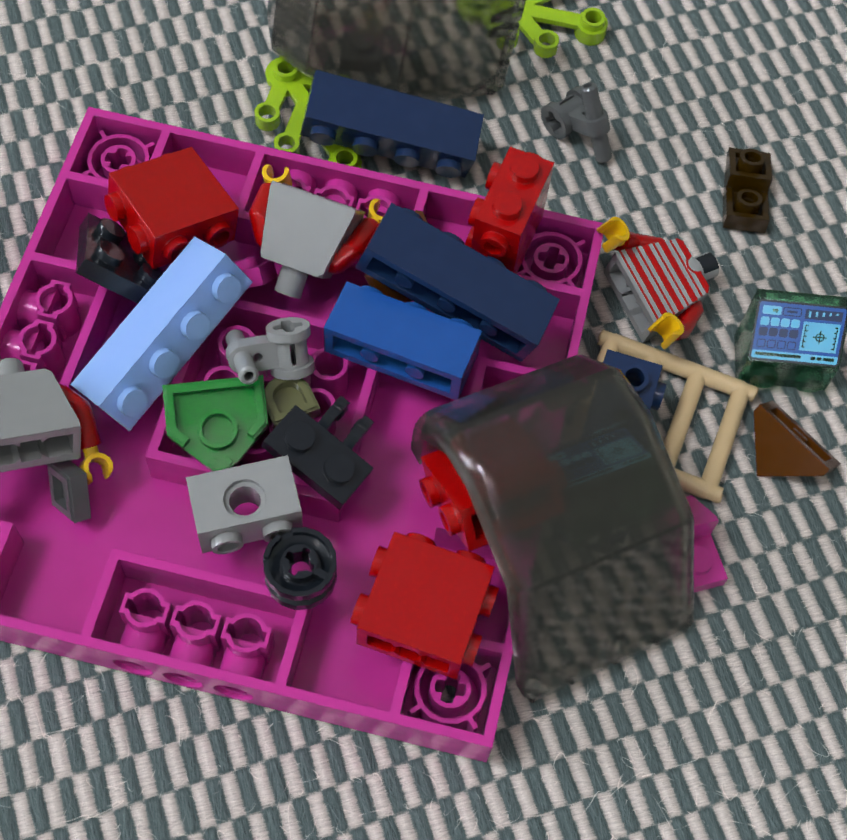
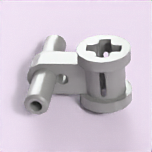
[226,317,315,385]

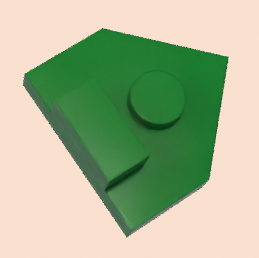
[162,375,269,472]

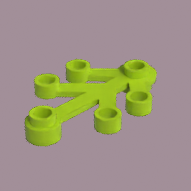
[455,0,608,58]
[254,56,362,168]

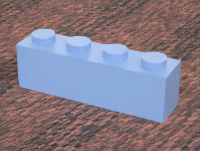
[70,236,253,431]

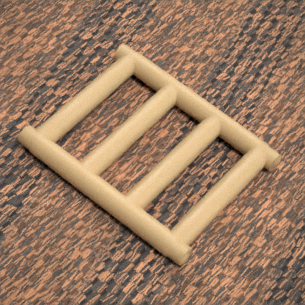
[559,330,759,504]

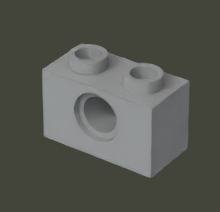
[186,455,303,554]

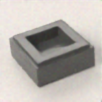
[47,460,91,523]

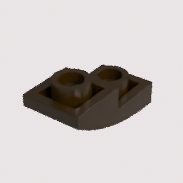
[723,147,772,234]

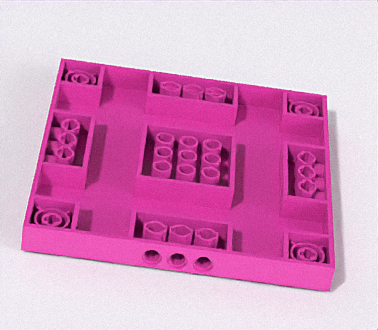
[0,107,603,762]

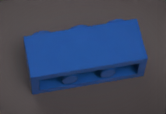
[324,281,482,401]

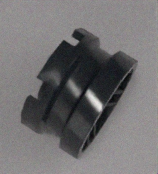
[263,527,337,610]

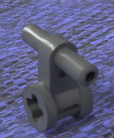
[541,82,612,163]

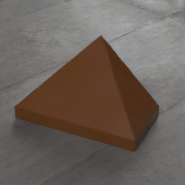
[754,400,841,476]

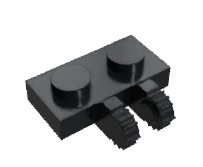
[261,396,375,510]

